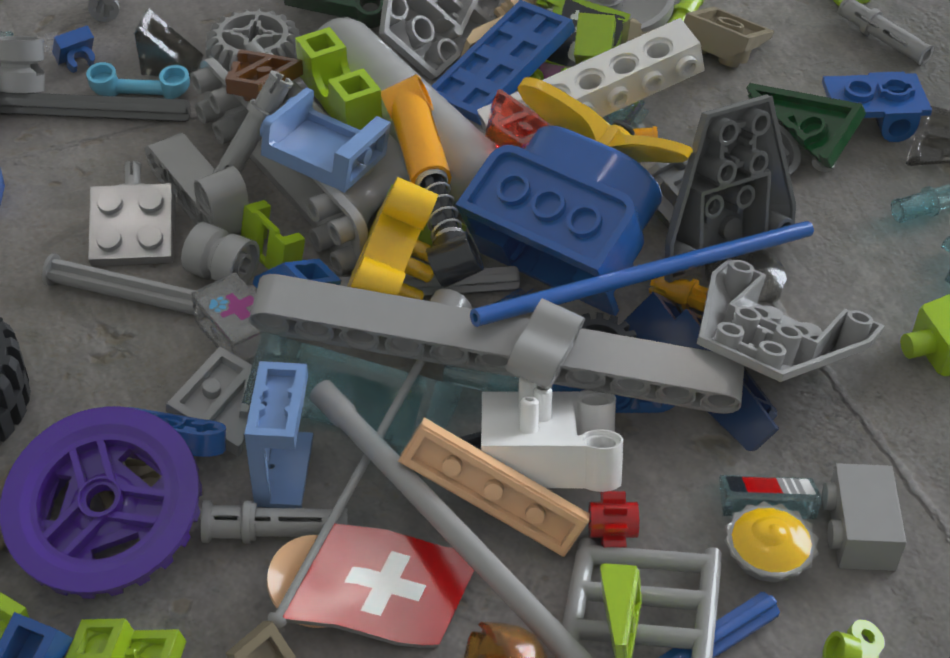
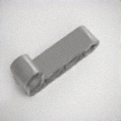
[145,133,249,235]

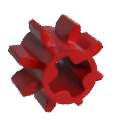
[588,491,640,548]

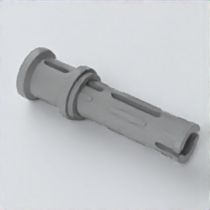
[201,500,348,544]

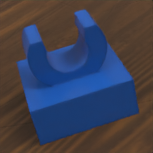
[52,25,95,73]

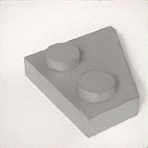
[166,346,256,457]

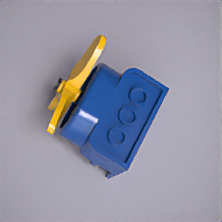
[455,77,693,316]

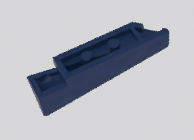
[624,292,779,451]

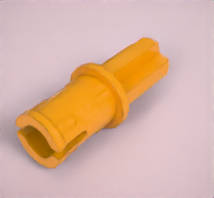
[649,276,708,312]

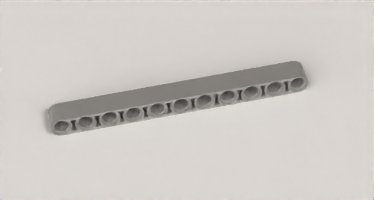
[249,274,744,414]

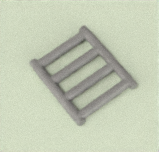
[555,538,722,658]

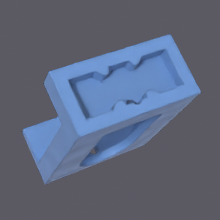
[244,361,313,508]

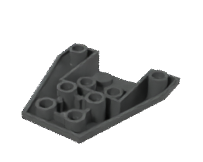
[664,94,796,283]

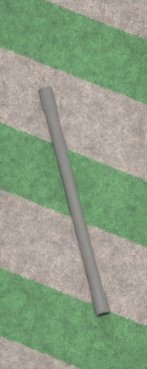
[310,380,593,658]

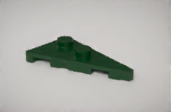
[746,83,866,168]

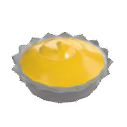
[724,501,819,582]

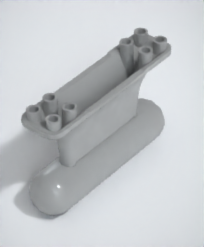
[190,17,497,276]

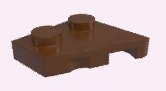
[225,49,303,102]

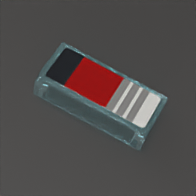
[719,475,822,519]

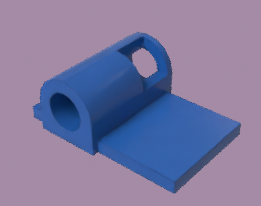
[822,71,932,142]

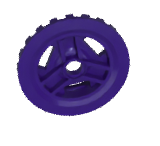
[0,406,202,599]

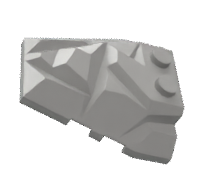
[379,0,505,80]

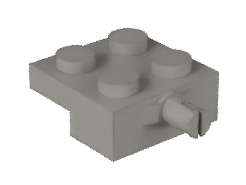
[88,161,176,266]

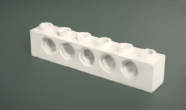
[477,18,705,149]

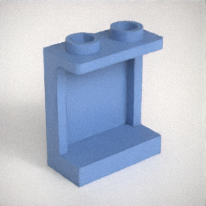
[260,87,391,193]

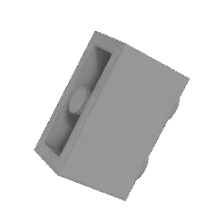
[822,463,907,571]

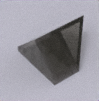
[134,8,204,80]

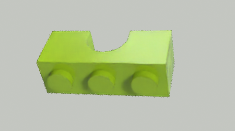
[295,27,383,130]

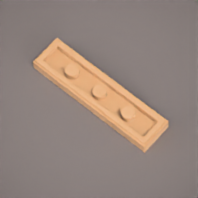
[398,417,590,557]

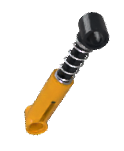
[381,74,484,288]

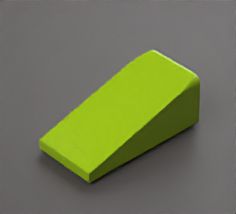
[600,563,642,658]

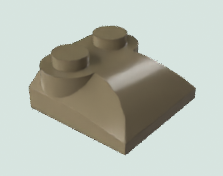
[684,6,774,68]

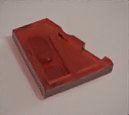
[485,89,550,149]

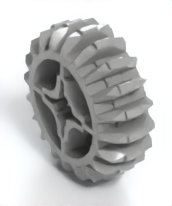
[205,8,301,72]

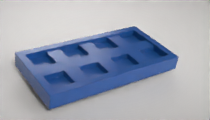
[432,0,576,125]

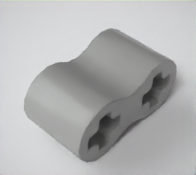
[506,298,585,390]

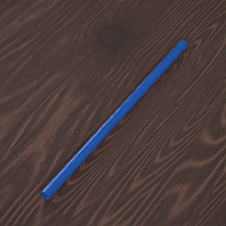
[470,221,814,327]

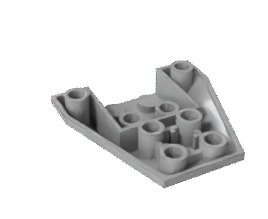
[697,259,885,382]

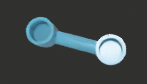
[86,62,190,99]

